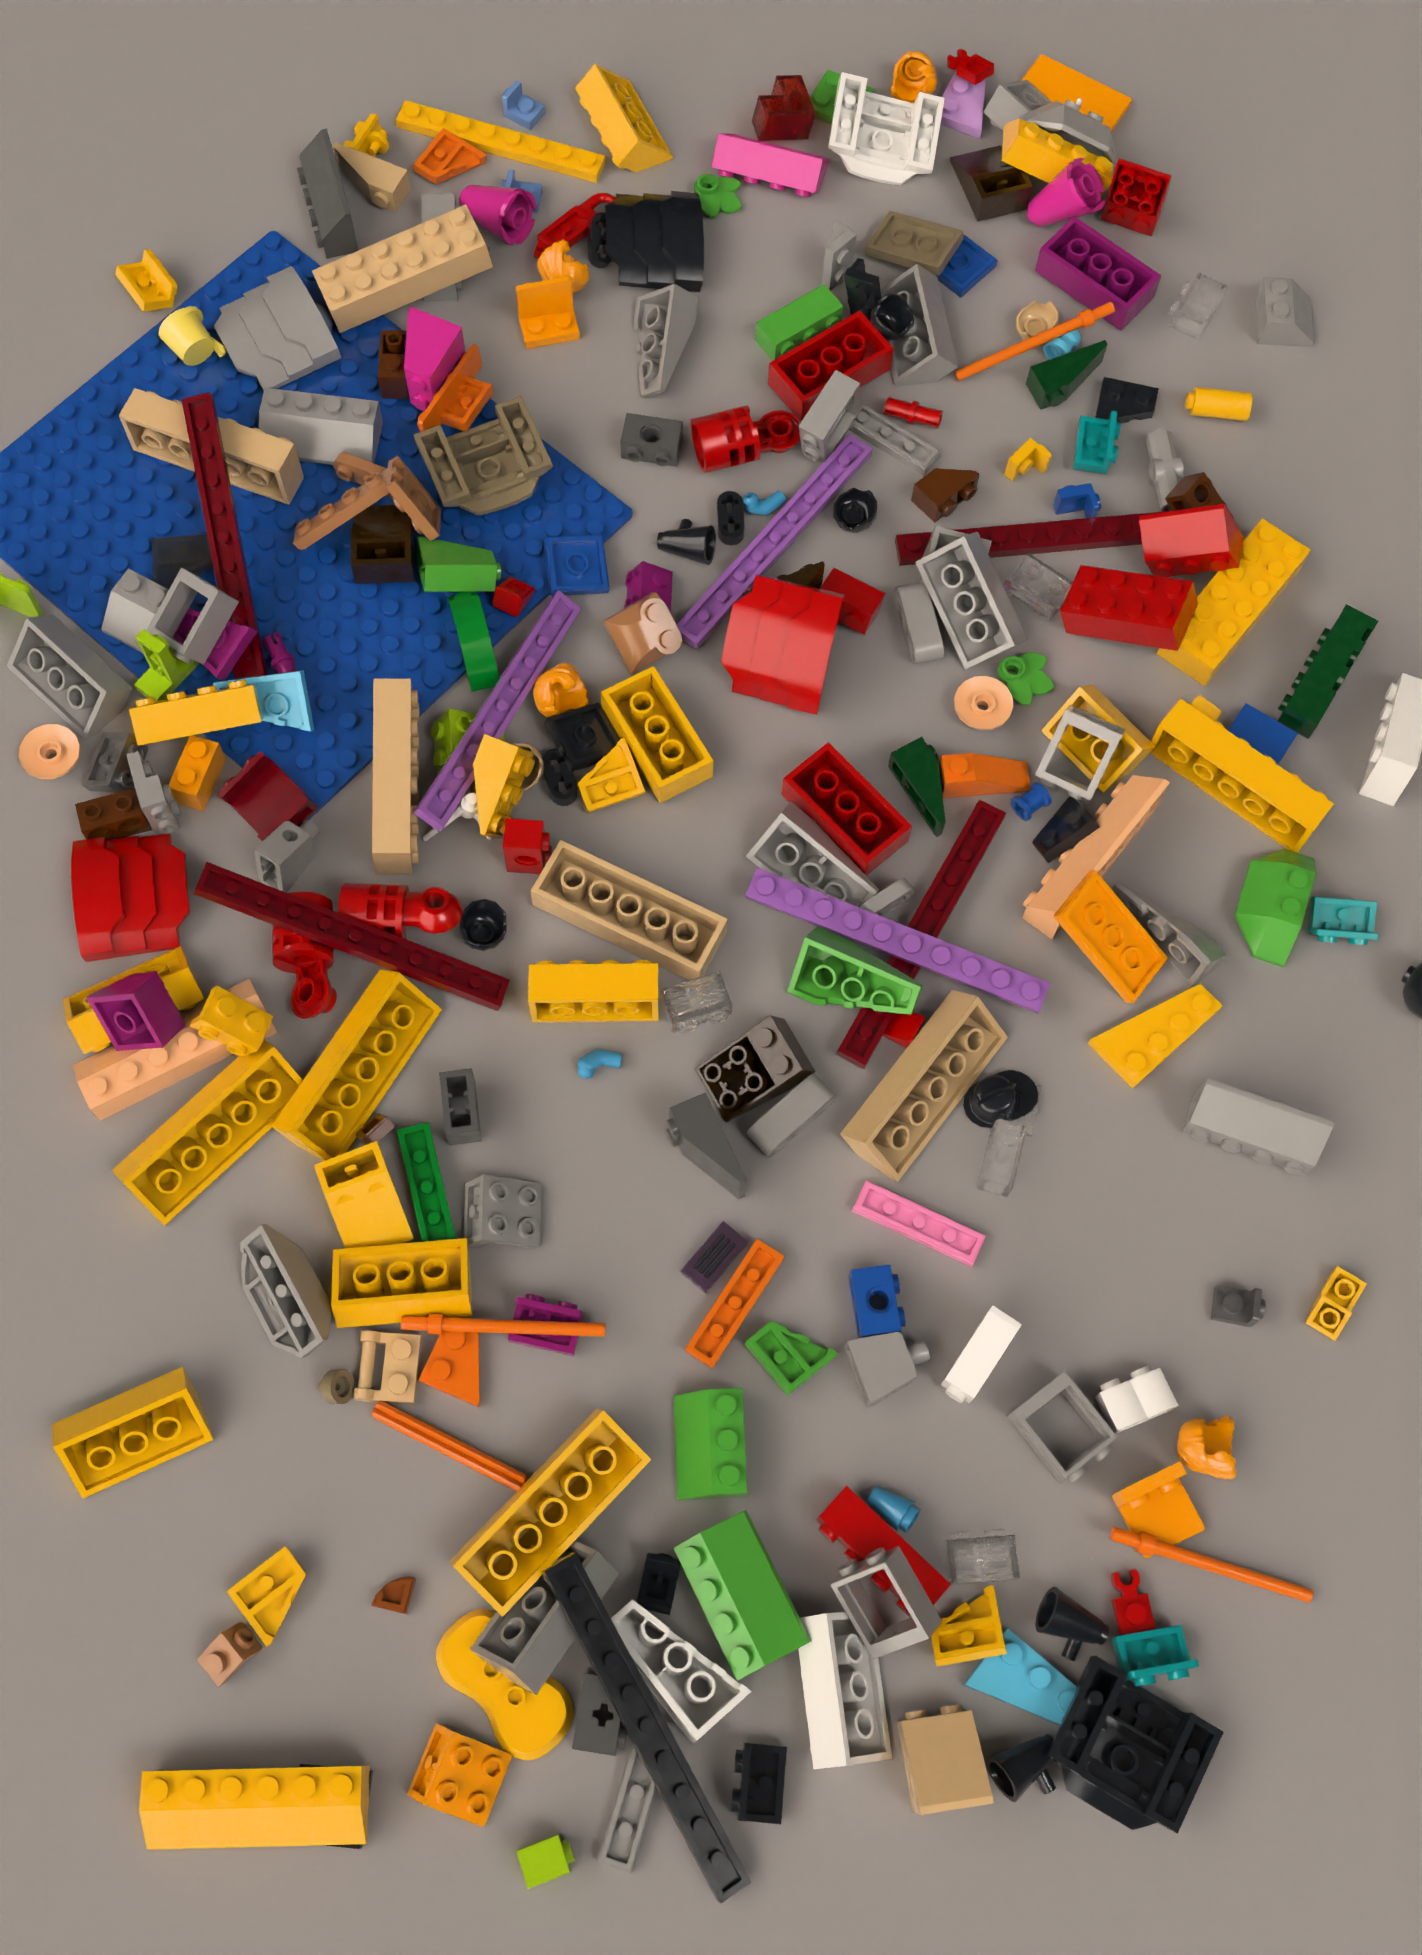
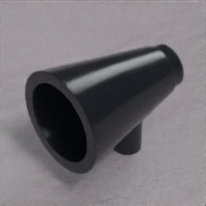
[657,519,716,565]
[1035,1587,1109,1661]
[986,1734,1056,1802]

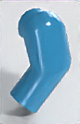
[743,490,786,516]
[577,1049,623,1079]

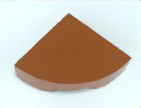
[371,1577,416,1615]

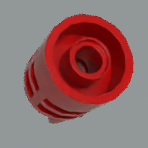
[690,405,801,474]
[338,883,463,939]
[272,891,337,1019]

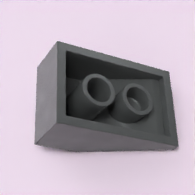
[666,1092,747,1200]

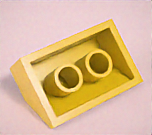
[1041,685,1156,793]

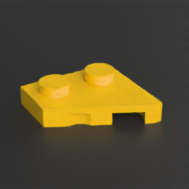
[577,738,645,814]
[227,1545,307,1647]
[931,1585,1007,1667]

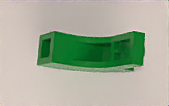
[447,592,499,692]

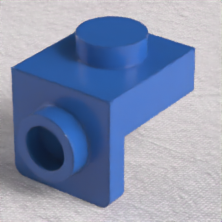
[1053,483,1101,518]

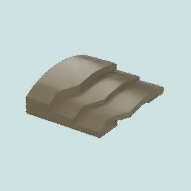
[413,396,553,516]

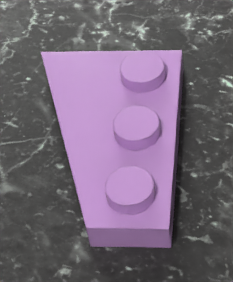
[941,70,986,139]

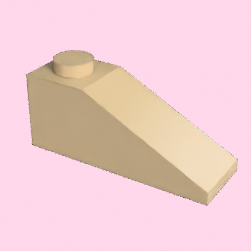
[333,142,411,212]

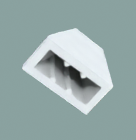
[941,1305,1022,1404]

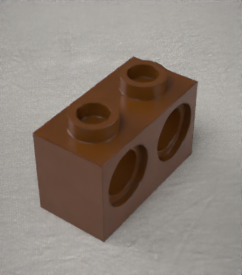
[1165,472,1234,518]
[75,788,152,840]

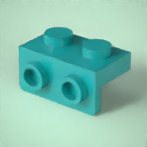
[1073,411,1121,474]
[1308,896,1379,945]
[1111,1625,1199,1687]

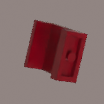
[217,751,319,841]

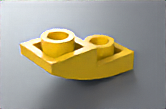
[1305,1266,1367,1341]

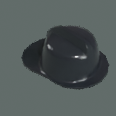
[963,1070,1038,1128]

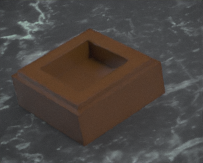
[355,1113,395,1145]

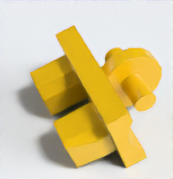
[343,113,390,157]

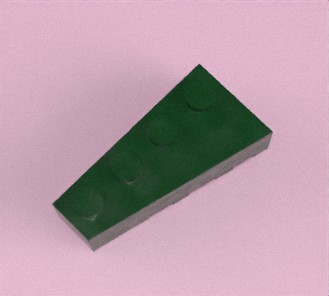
[1278,604,1378,739]

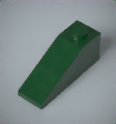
[1026,340,1108,410]
[888,736,946,837]

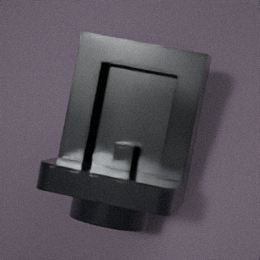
[637,1553,681,1615]

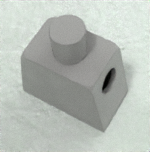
[254,820,320,893]
[845,1332,930,1408]

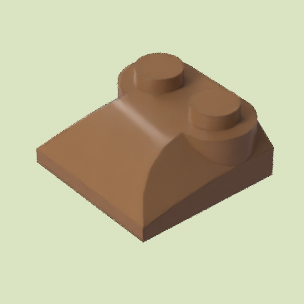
[603,592,683,674]

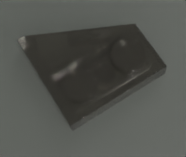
[152,534,213,589]

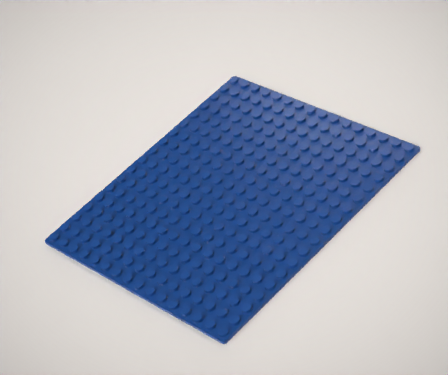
[0,231,633,820]

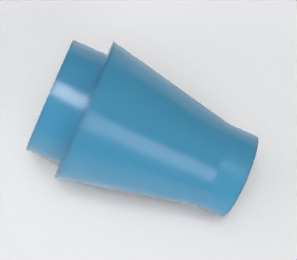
[867,1485,921,1533]

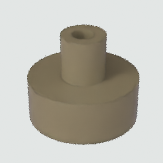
[319,1369,355,1404]

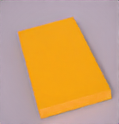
[1021,54,1133,133]
[1053,870,1168,1003]

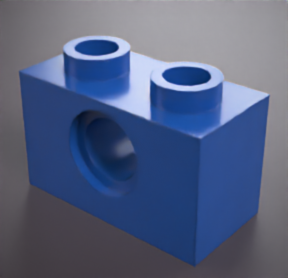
[848,1265,906,1338]

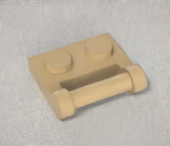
[353,1330,422,1405]

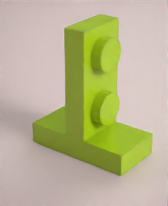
[134,629,199,701]

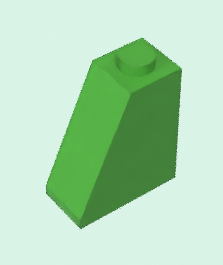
[416,537,501,592]

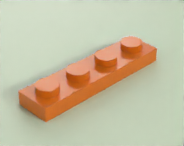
[684,1239,785,1370]

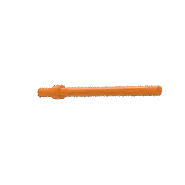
[954,302,1115,382]
[401,1314,605,1337]
[1109,1526,1313,1603]

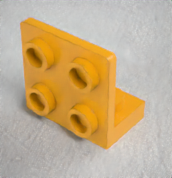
[515,276,580,349]
[1111,1461,1205,1559]
[407,1723,512,1827]

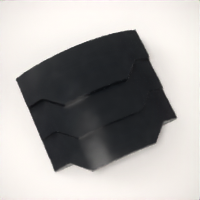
[605,191,704,292]
[1047,1656,1224,1834]

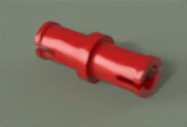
[884,396,943,429]

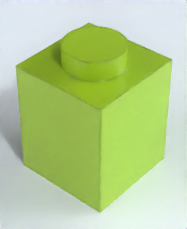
[516,1833,575,1889]

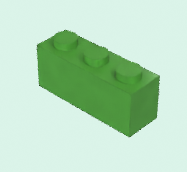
[755,284,844,360]

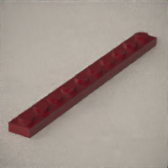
[181,392,267,679]
[895,511,1169,566]
[836,799,1006,1069]
[194,862,510,1011]

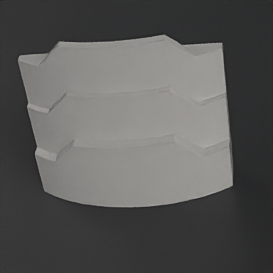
[214,266,342,391]

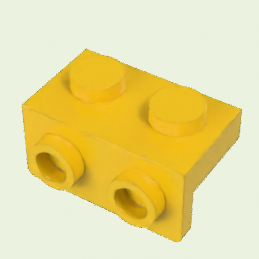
[115,249,177,312]
[190,985,274,1056]

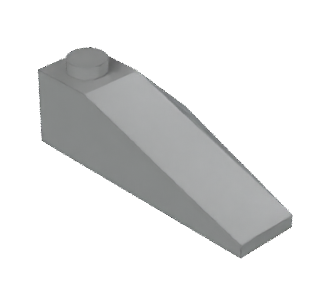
[634,284,699,398]
[745,801,879,908]
[1112,881,1226,988]

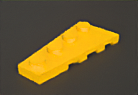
[1088,984,1223,1089]

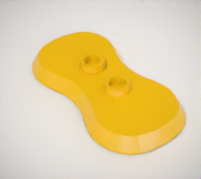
[436,1609,574,1760]

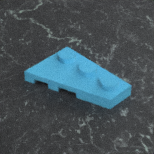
[213,670,314,732]
[963,1628,1077,1726]

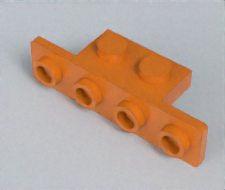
[417,344,494,432]

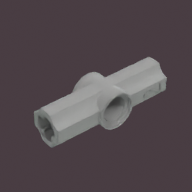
[1146,428,1184,512]

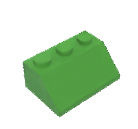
[674,1388,747,1501]

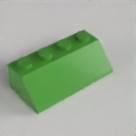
[673,1510,811,1681]

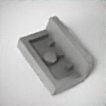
[822,220,857,290]

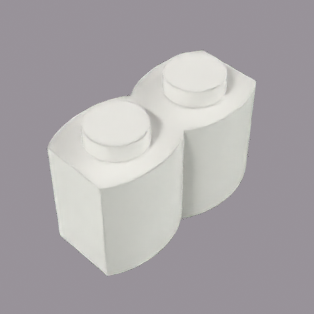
[1095,1366,1178,1434]

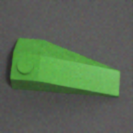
[787,926,923,1015]

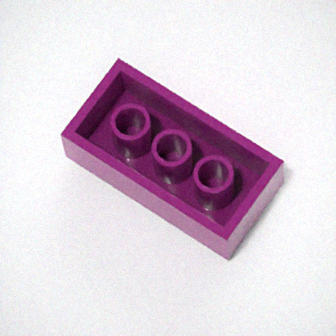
[1035,216,1161,331]

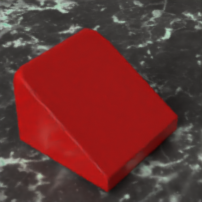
[493,576,535,617]
[883,1013,926,1048]

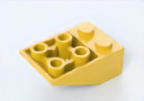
[473,734,534,839]
[314,1141,415,1248]

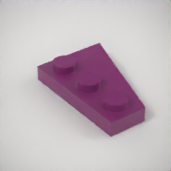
[173,608,258,681]

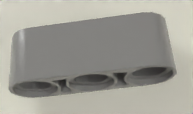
[895,583,944,664]
[746,1073,836,1158]

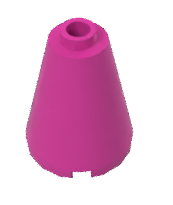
[1027,158,1105,227]
[459,185,536,246]

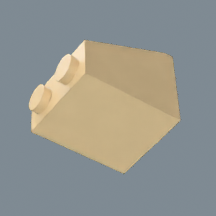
[897,1704,994,1815]

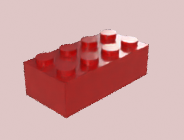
[768,310,894,422]
[1060,565,1198,651]
[781,742,912,876]

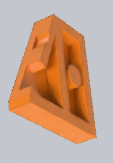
[413,128,487,185]
[418,1331,481,1408]

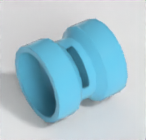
[1043,330,1081,360]

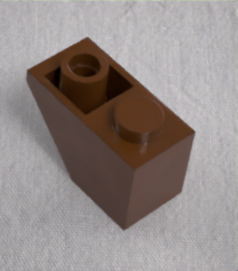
[378,330,410,399]
[911,468,980,523]

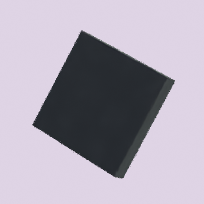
[544,702,620,772]

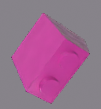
[404,307,466,411]

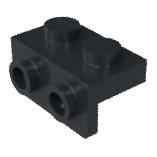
[844,258,882,321]
[731,1742,787,1824]

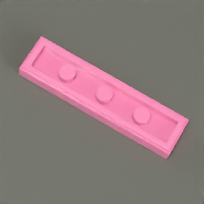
[852,1180,986,1267]

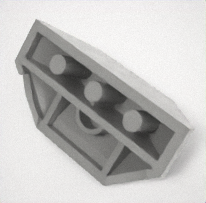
[1019,99,1118,169]
[240,1224,332,1358]

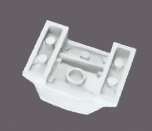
[828,72,945,186]

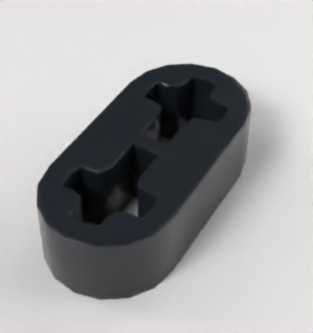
[588,212,612,268]
[717,491,745,546]
[542,749,577,806]

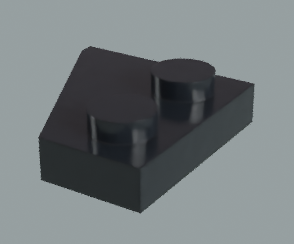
[1095,377,1159,424]
[1032,796,1100,863]

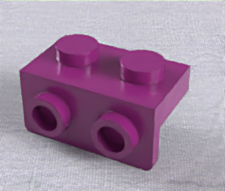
[624,561,673,613]
[508,1294,583,1356]

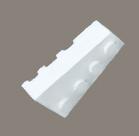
[1359,673,1422,806]
[611,1600,752,1744]

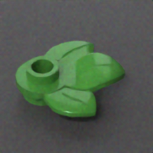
[694,174,742,218]
[997,652,1054,706]

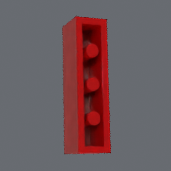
[817,1485,952,1618]

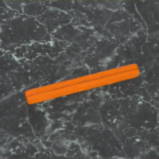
[372,1401,527,1491]

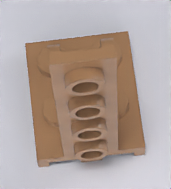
[293,455,441,550]

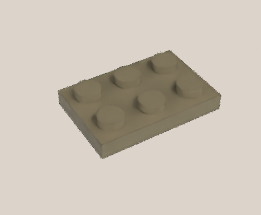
[865,211,964,276]

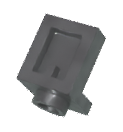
[1211,1285,1266,1327]

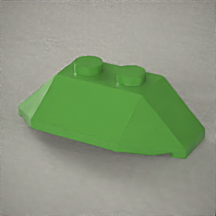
[1234,849,1316,967]

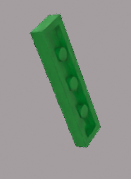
[397,1122,456,1242]

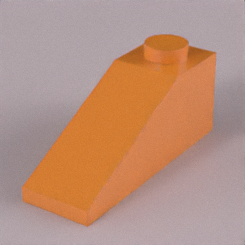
[939,753,1031,799]

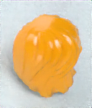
[891,51,937,103]
[537,239,590,294]
[533,663,589,717]
[1177,1415,1236,1479]

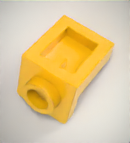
[1004,438,1052,482]

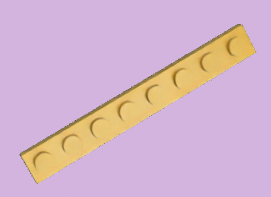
[395,100,606,183]

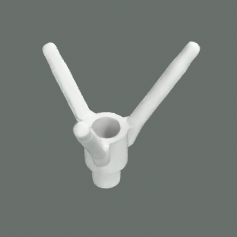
[423,788,493,841]

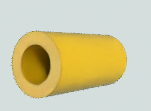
[1185,387,1252,421]

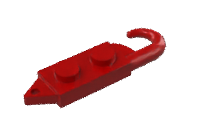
[534,193,616,259]

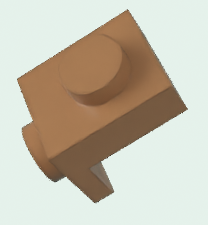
[196,1622,262,1687]

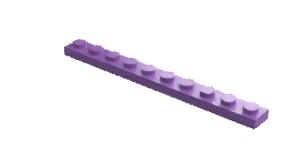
[677,434,873,649]
[414,590,581,832]
[745,867,1051,1014]

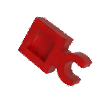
[947,49,994,85]
[1111,1569,1156,1636]

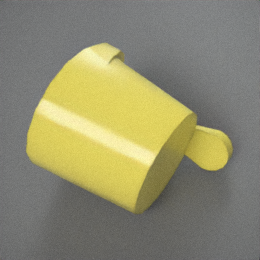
[159,306,227,366]

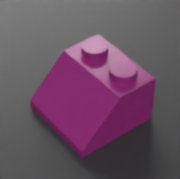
[87,971,186,1051]

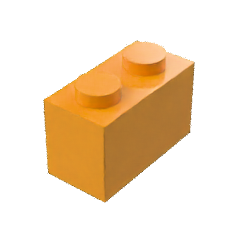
[169,735,226,812]

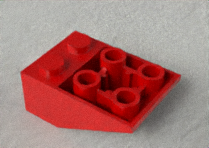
[1101,158,1171,237]

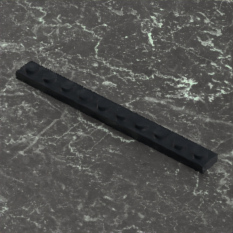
[542,1552,751,1904]

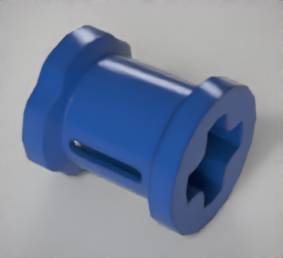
[1011,782,1052,821]

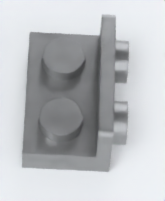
[82,732,148,793]

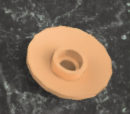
[954,676,1014,730]
[18,724,81,780]

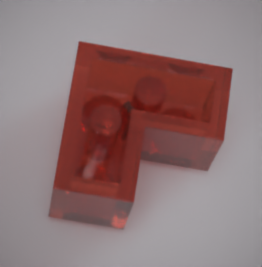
[751,75,816,141]

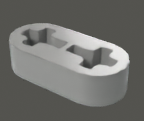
[860,878,915,917]

